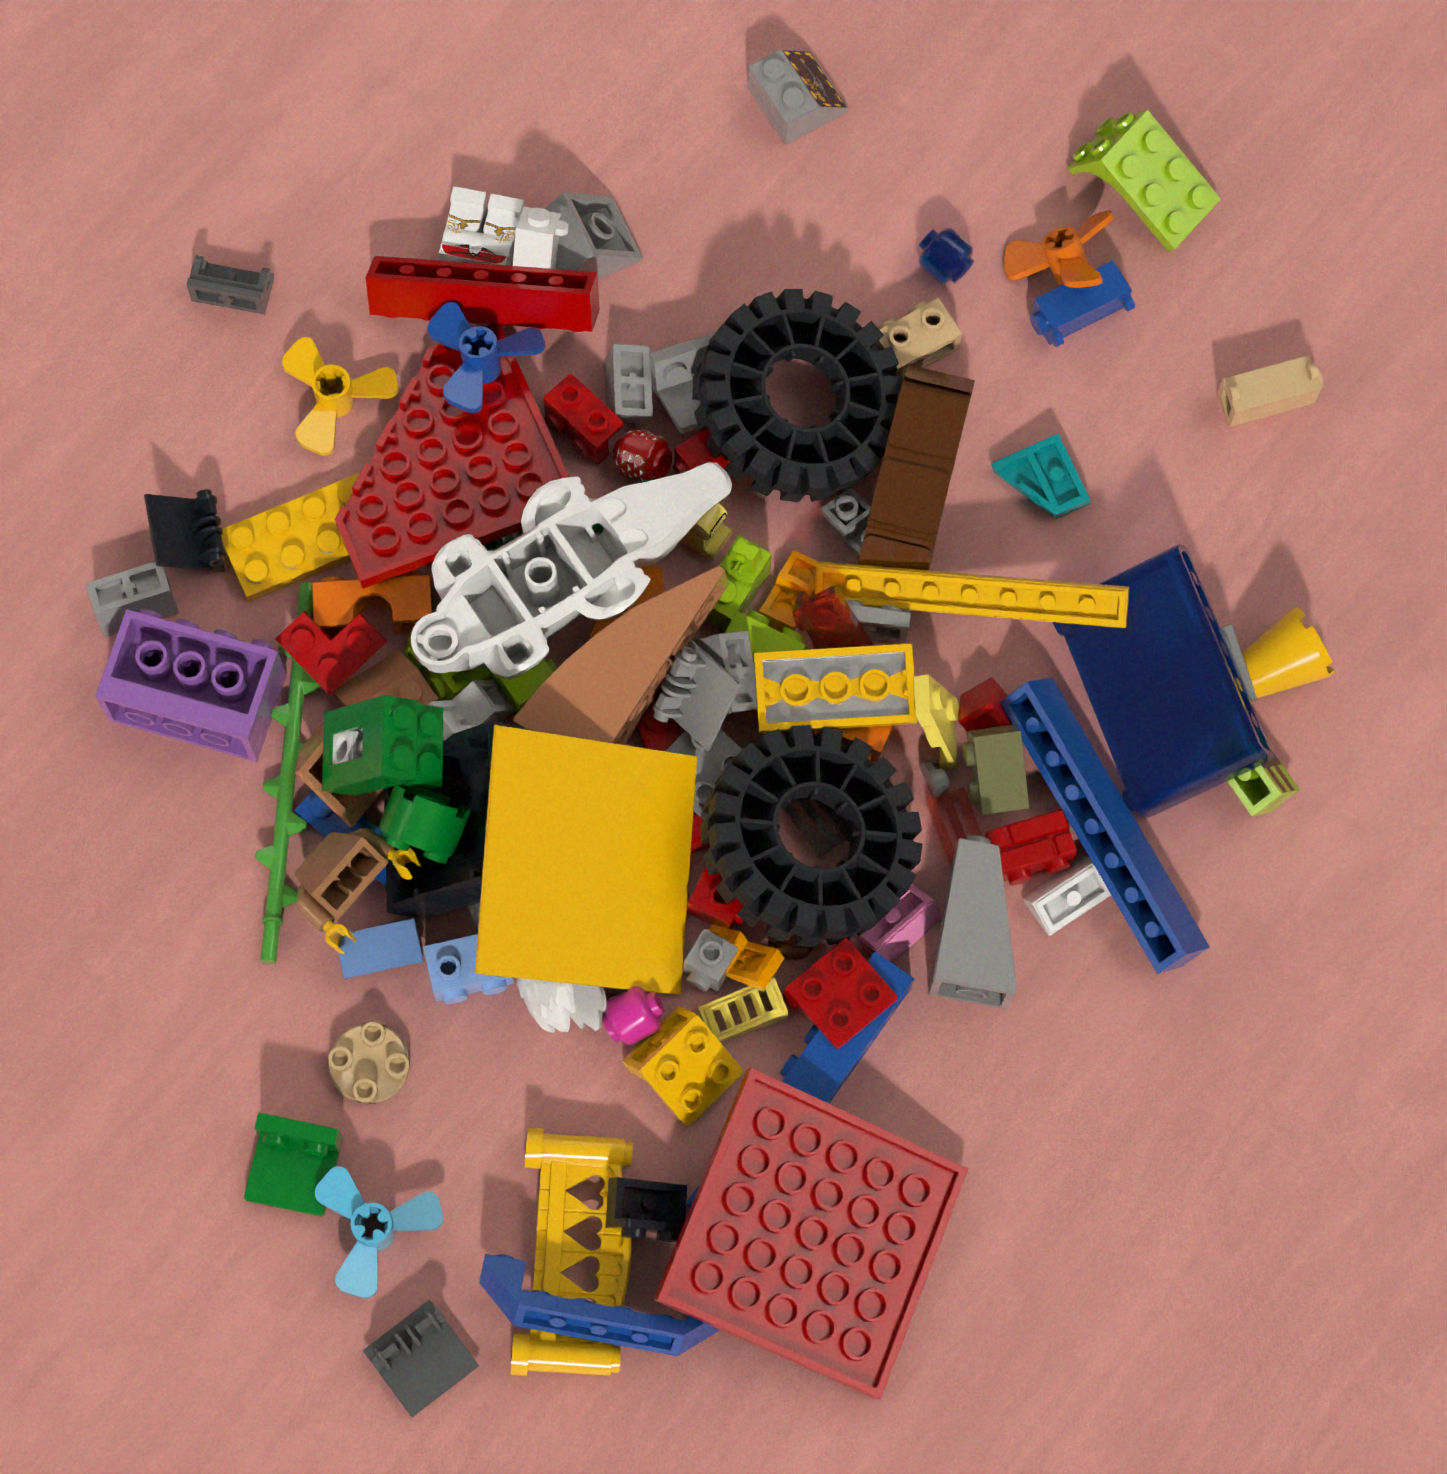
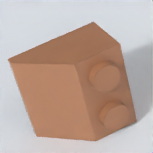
[333,650,439,707]

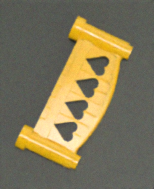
[510,1127,633,1376]

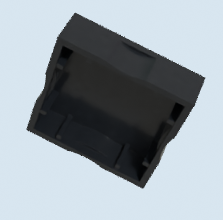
[384,720,528,920]

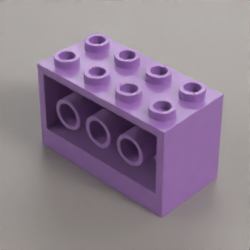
[95,609,286,762]

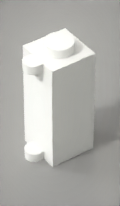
[513,207,569,269]

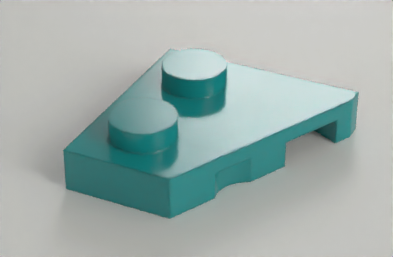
[991,433,1091,519]

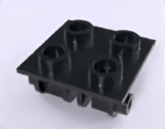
[144,489,227,572]

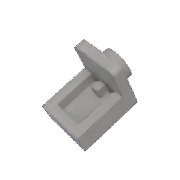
[683,929,738,993]

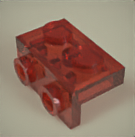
[792,585,874,649]

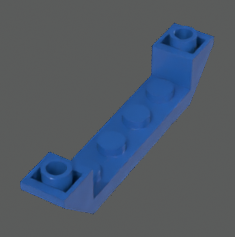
[479,1254,719,1356]

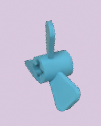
[315,1166,444,1299]

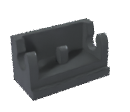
[187,255,274,315]

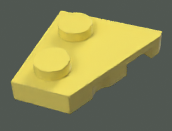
[914,674,959,770]

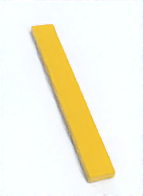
[814,561,1130,628]

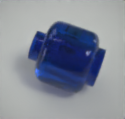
[918,228,975,284]

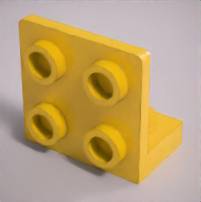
[621,1006,743,1126]

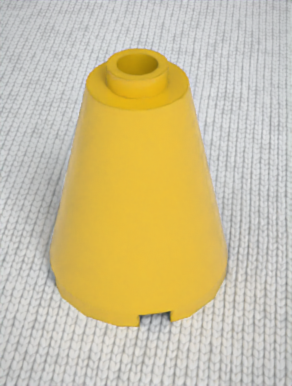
[1242,606,1336,699]

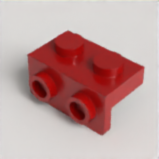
[543,374,623,465]

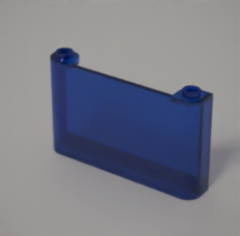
[1053,544,1275,818]

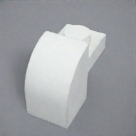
[428,679,514,741]

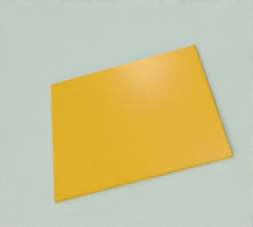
[475,725,697,995]

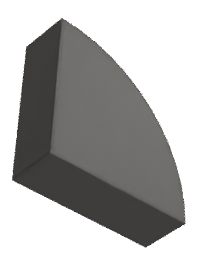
[919,758,950,800]

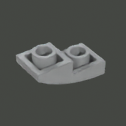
[821,487,871,559]

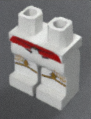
[439,186,524,266]

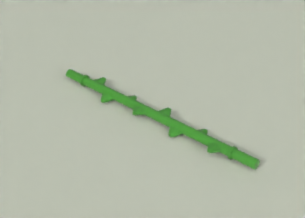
[255,582,321,964]

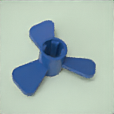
[427,302,545,413]

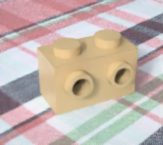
[877,298,962,379]

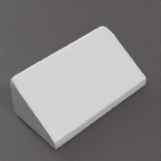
[1022,856,1111,936]

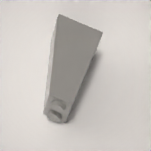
[929,835,1017,1010]

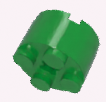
[378,785,471,864]

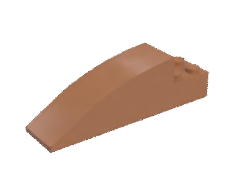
[513,566,729,745]

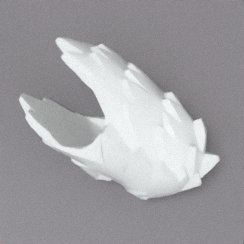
[516,978,607,1033]

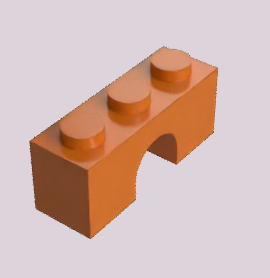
[312,571,433,638]

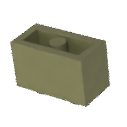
[963,725,1029,815]

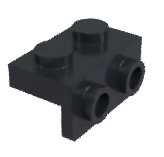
[605,1177,687,1242]

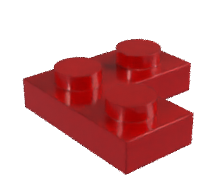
[275,610,387,696]

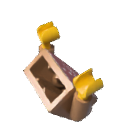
[295,828,421,954]

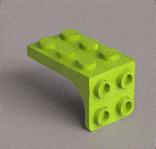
[1067,110,1221,251]

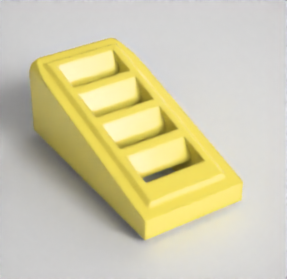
[698,977,788,1042]

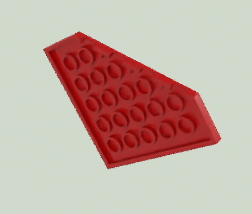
[335,324,570,589]

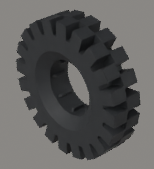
[692,289,903,502]
[701,725,923,947]

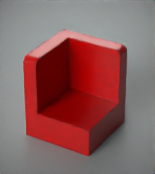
[958,677,1012,733]

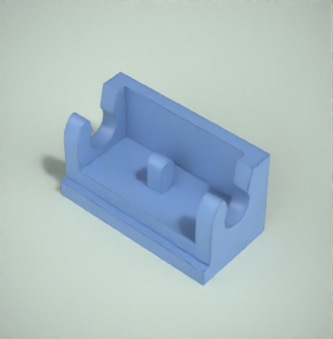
[338,918,423,979]

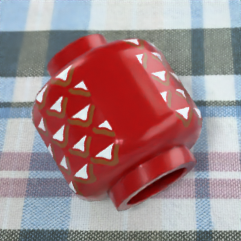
[613,429,672,482]

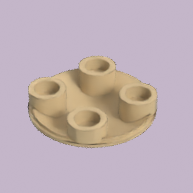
[328,1022,410,1104]

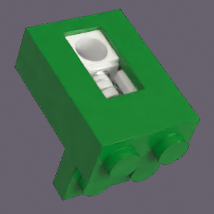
[322,695,444,796]

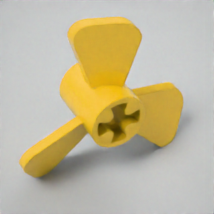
[282,337,399,456]

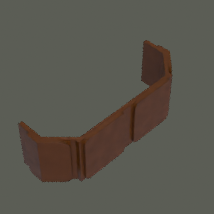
[857,365,975,570]

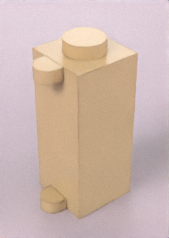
[1217,355,1323,427]

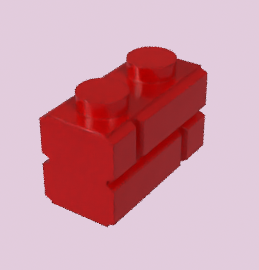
[984,809,1077,886]

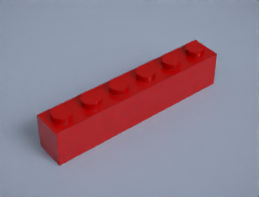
[365,256,600,332]

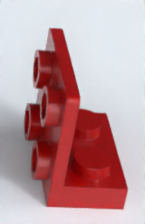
[783,938,897,1049]

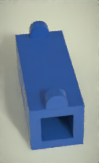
[1030,260,1135,347]

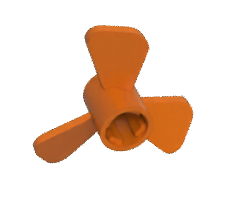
[1004,210,1114,288]

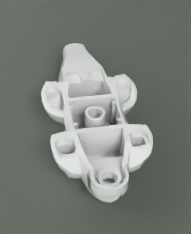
[411,462,732,679]

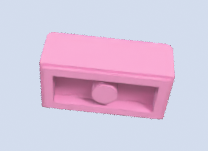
[853,883,942,963]

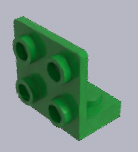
[244,1112,343,1217]

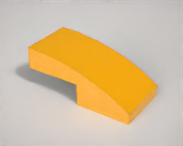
[759,550,818,632]
[709,924,785,990]

